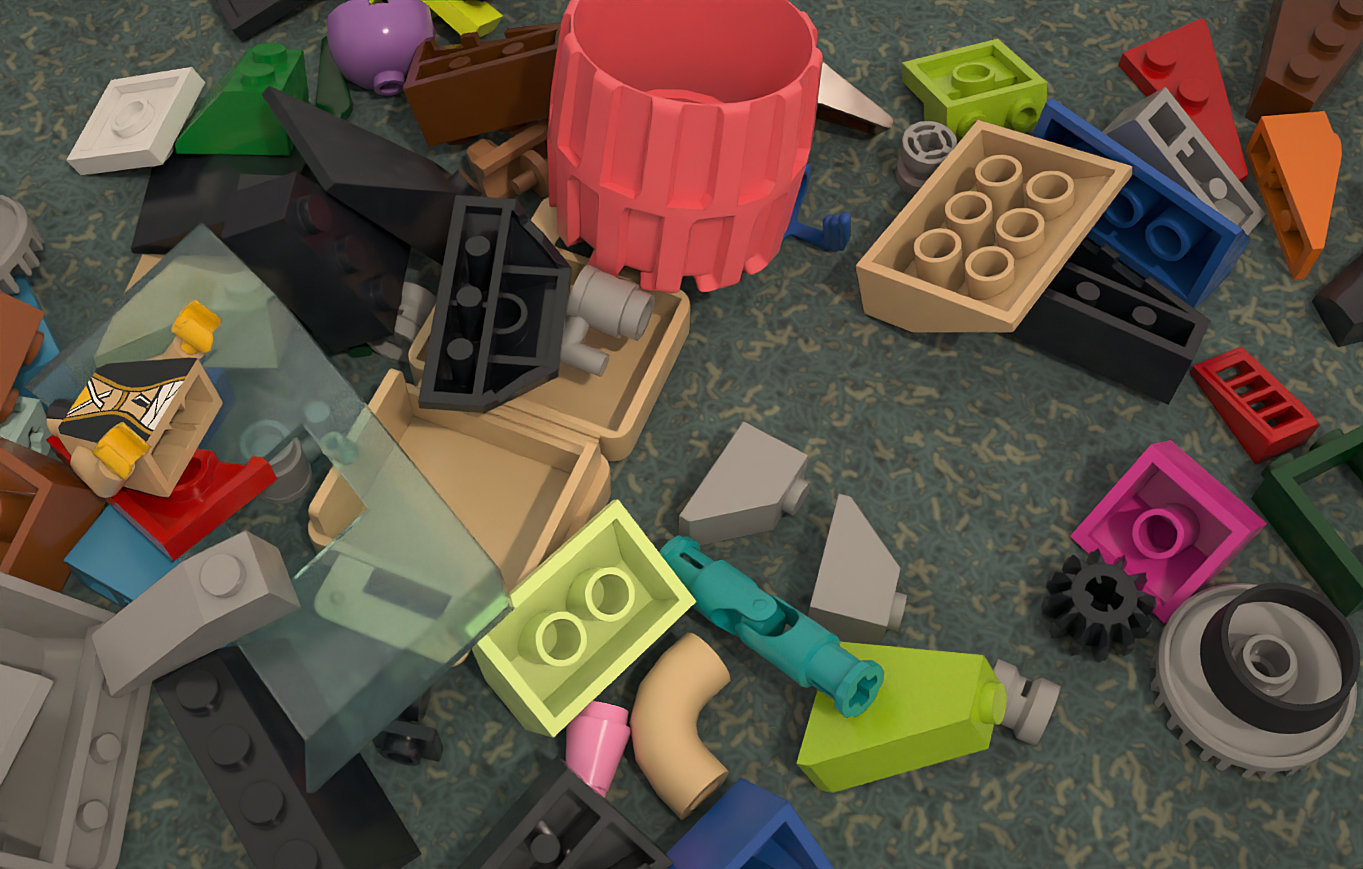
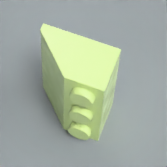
[464,499,697,738]

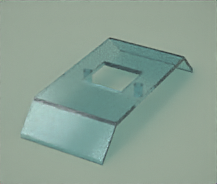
[24,223,515,793]

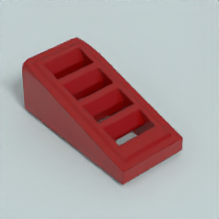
[1190,346,1320,465]

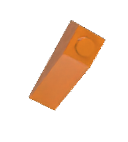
[1245,111,1342,281]

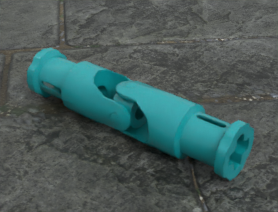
[659,535,884,718]

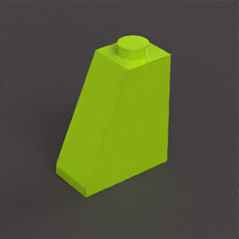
[796,642,1007,793]

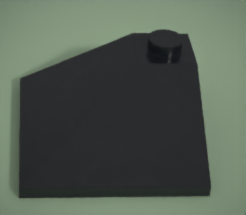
[261,86,484,266]
[131,119,318,256]

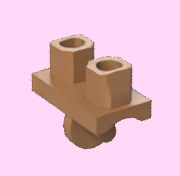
[466,117,549,199]

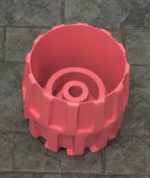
[547,0,823,293]

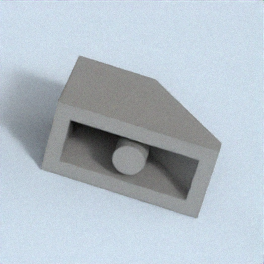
[679,421,811,545]
[808,494,907,645]

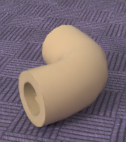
[629,632,731,820]

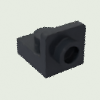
[367,651,444,766]

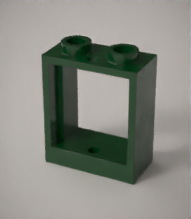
[1251,425,1363,618]

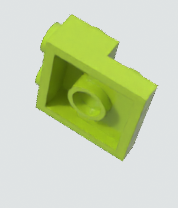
[902,39,1048,144]

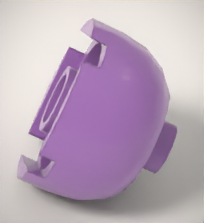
[327,0,436,96]

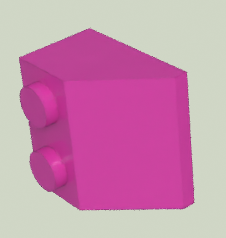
[1070,440,1267,624]

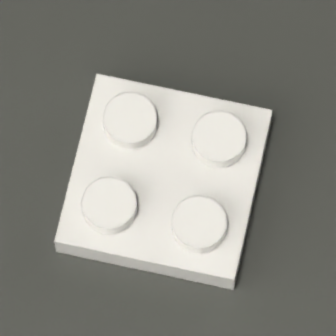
[66,67,205,175]

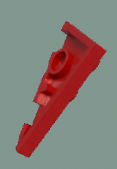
[1118,18,1249,184]
[46,435,278,561]

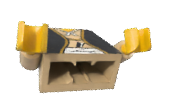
[46,300,223,498]

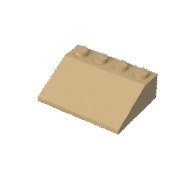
[856,120,1132,332]

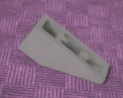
[1102,87,1266,236]
[91,530,301,698]

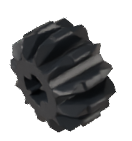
[1041,548,1156,663]

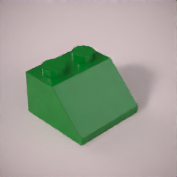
[175,43,310,156]

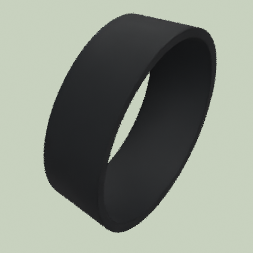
[1200,583,1360,734]

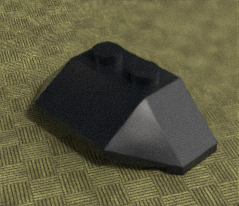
[418,195,572,413]

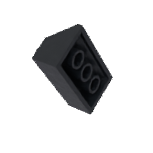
[154,639,422,869]

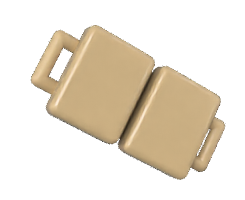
[308,197,691,667]

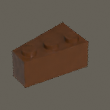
[1245,0,1363,124]
[403,22,561,147]

